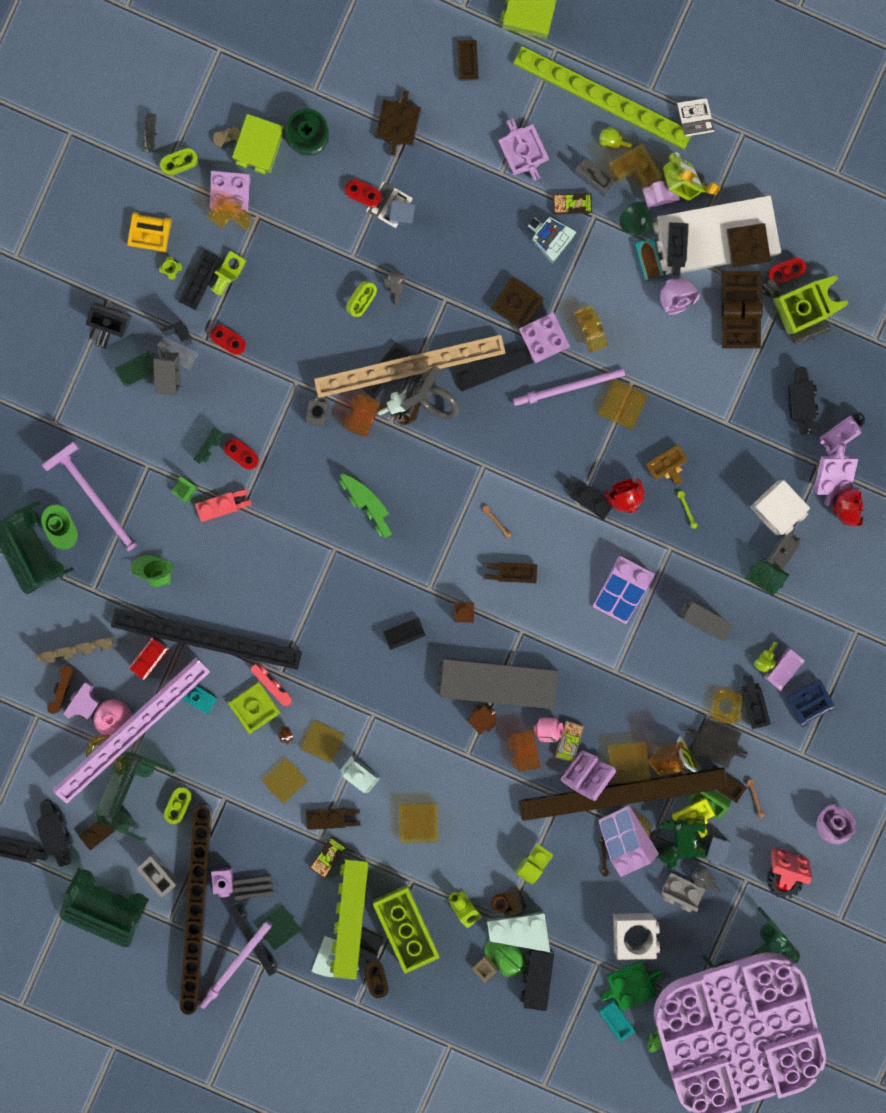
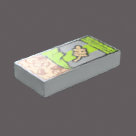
[555,720,584,763]

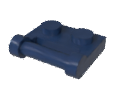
[786,679,836,728]

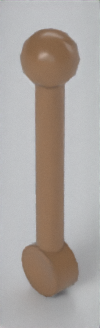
[483,506,511,538]
[746,779,765,818]

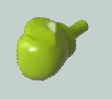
[599,127,632,149]
[754,641,778,673]

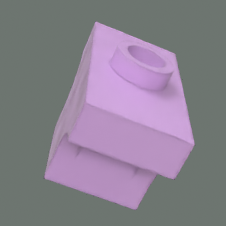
[643,181,680,207]
[63,681,101,719]

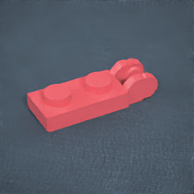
[195,489,252,522]
[250,664,292,706]

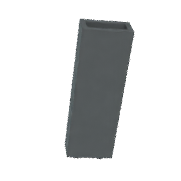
[436,658,559,709]

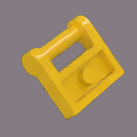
[127,212,172,253]

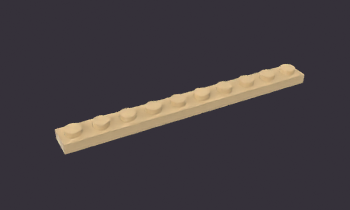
[314,335,505,398]

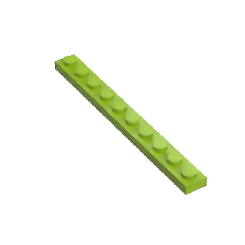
[513,46,691,150]

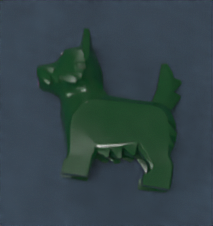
[656,817,705,869]

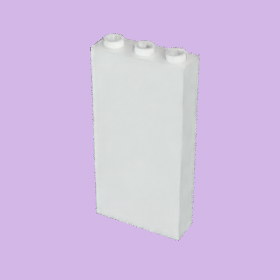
[653,196,781,276]

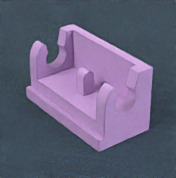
[819,415,862,455]
[764,648,805,691]

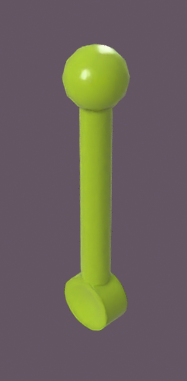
[677,491,698,529]

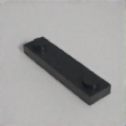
[455,345,533,392]
[230,904,278,977]

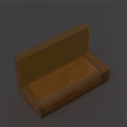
[648,742,685,776]

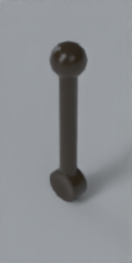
[599,837,609,876]

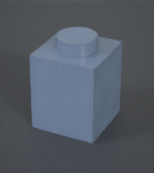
[386,201,415,226]
[705,834,731,866]

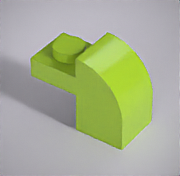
[515,843,553,885]

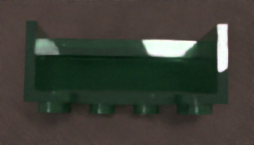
[59,868,149,947]

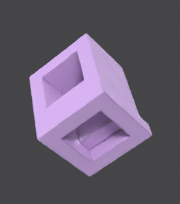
[211,867,234,897]

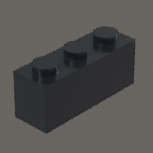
[520,949,554,1011]

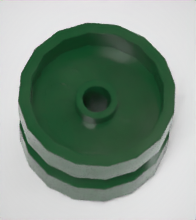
[286,108,329,156]

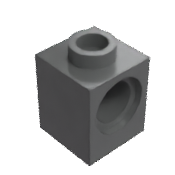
[306,397,329,427]

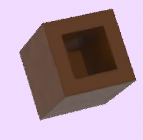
[454,602,474,623]

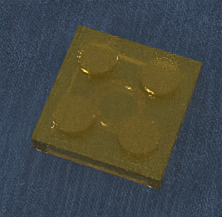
[597,380,649,431]
[607,741,650,784]
[399,803,438,843]

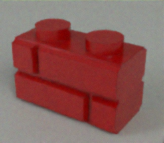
[129,637,170,680]

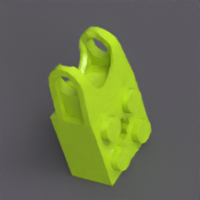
[773,275,849,334]

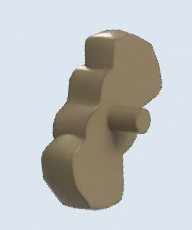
[213,126,241,148]

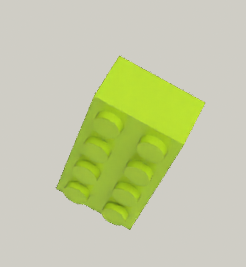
[373,884,440,974]

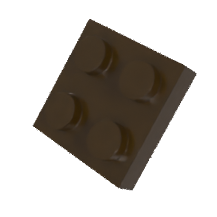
[726,223,771,268]
[491,277,544,328]

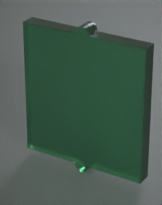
[745,558,790,596]
[256,905,301,951]

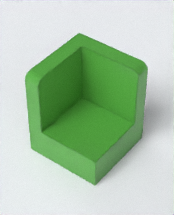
[171,476,199,503]

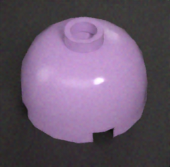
[660,278,700,315]
[816,805,856,844]

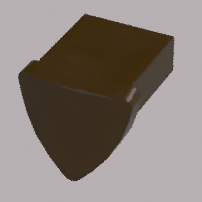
[504,885,526,917]

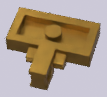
[645,444,688,486]

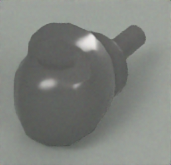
[384,272,405,306]
[691,866,721,894]

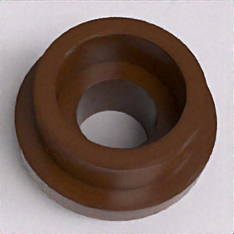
[278,726,293,745]
[491,893,510,913]

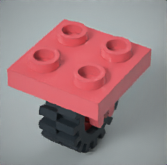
[767,848,812,899]

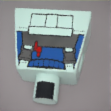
[528,217,576,264]
[340,755,381,793]

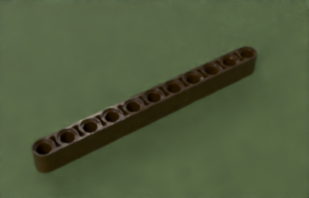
[518,768,728,821]
[180,803,213,1015]

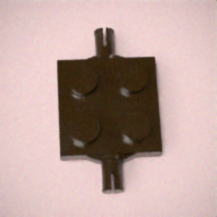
[375,90,421,156]

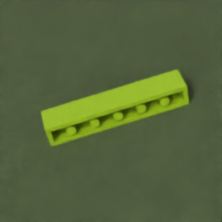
[330,860,368,979]

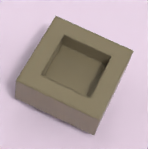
[472,955,499,983]

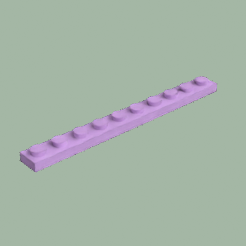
[52,657,210,804]

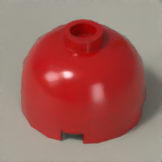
[605,478,645,513]
[833,488,864,527]

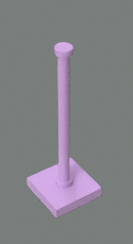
[42,440,137,552]

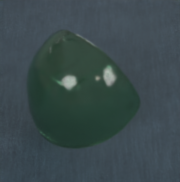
[619,201,653,236]

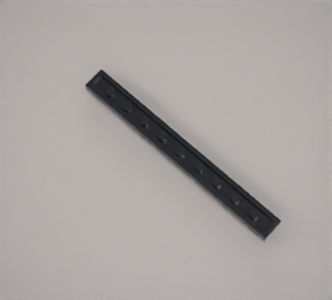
[111,608,302,670]

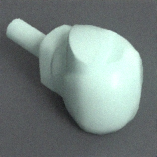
[377,391,408,416]

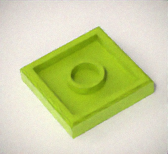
[228,681,281,734]

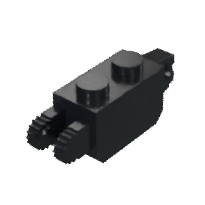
[787,366,819,435]
[36,799,73,867]

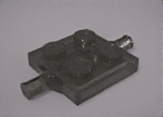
[685,718,748,768]

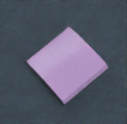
[561,750,616,801]

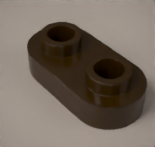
[364,960,389,998]

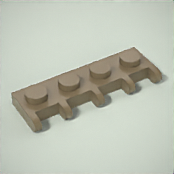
[35,636,116,664]

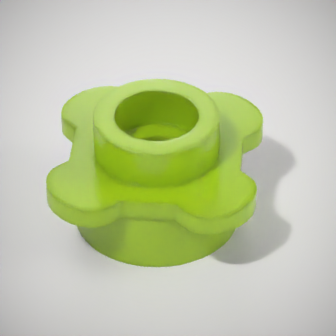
[159,257,182,280]

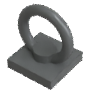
[400,366,459,419]

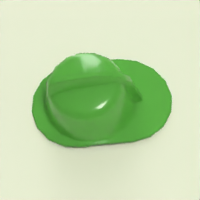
[41,505,78,550]
[131,555,173,587]
[484,940,526,977]

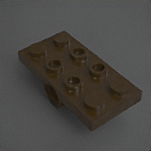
[721,271,763,349]

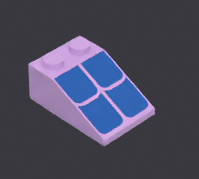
[592,556,655,624]
[598,805,659,877]

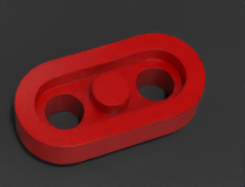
[345,179,382,208]
[768,258,806,285]
[210,325,246,355]
[224,439,259,470]

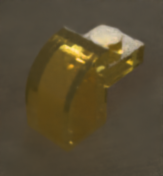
[207,197,253,231]
[574,305,608,353]

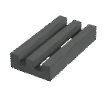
[233,875,274,900]

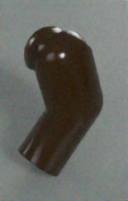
[397,403,420,425]

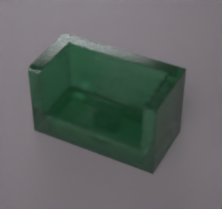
[115,351,154,387]

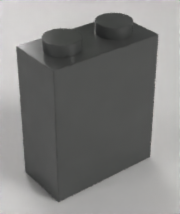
[678,601,733,642]

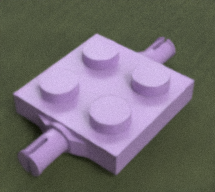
[498,118,549,182]
[813,443,858,506]

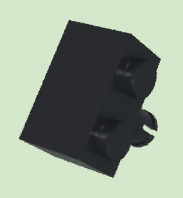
[85,302,132,349]

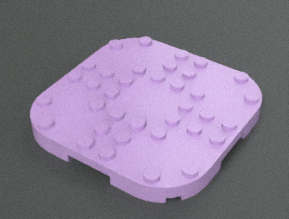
[654,953,826,1113]

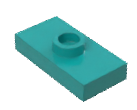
[182,685,218,715]

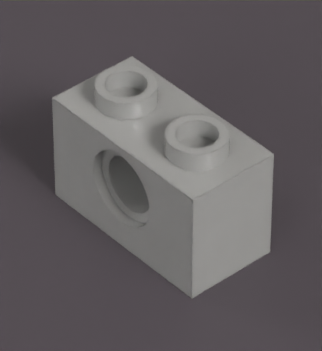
[137,853,179,898]

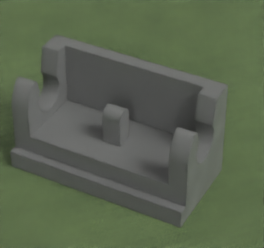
[574,157,616,197]
[153,352,181,396]
[764,532,802,573]

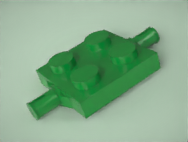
[600,960,663,1012]

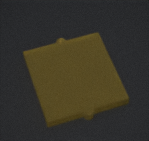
[301,720,344,763]
[262,758,308,804]

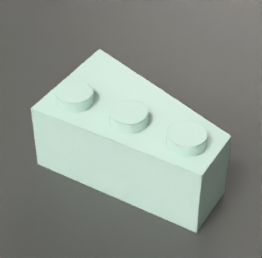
[487,911,550,952]

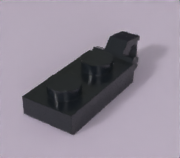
[666,222,689,278]
[563,480,612,520]
[742,674,771,730]
[0,835,49,863]

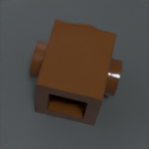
[467,704,497,735]

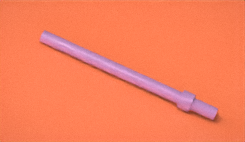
[513,369,625,406]
[199,921,272,1009]

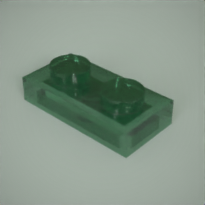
[193,428,223,464]

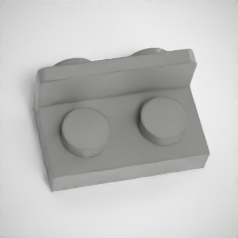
[661,872,706,912]

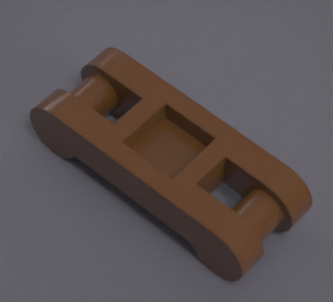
[47,665,75,714]

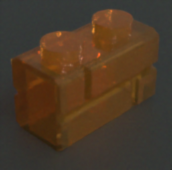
[343,394,381,439]
[507,729,541,772]

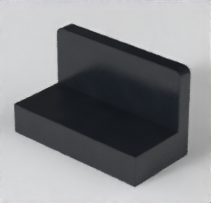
[160,321,193,345]
[383,617,426,650]
[359,928,384,963]

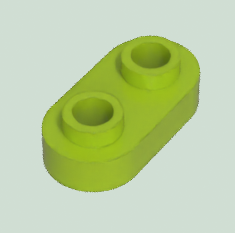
[160,148,198,176]
[346,280,377,317]
[164,787,192,824]

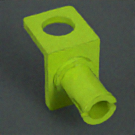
[211,251,246,296]
[448,891,482,928]

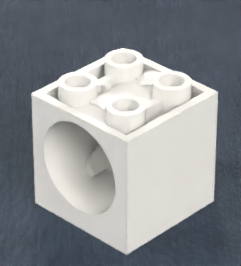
[750,480,810,535]
[613,913,660,960]

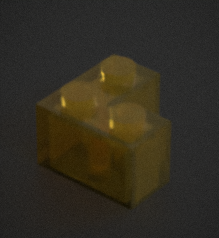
[607,143,662,190]

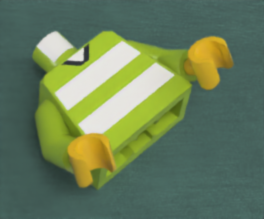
[663,152,721,201]

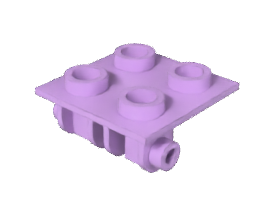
[210,170,251,212]
[519,312,570,363]

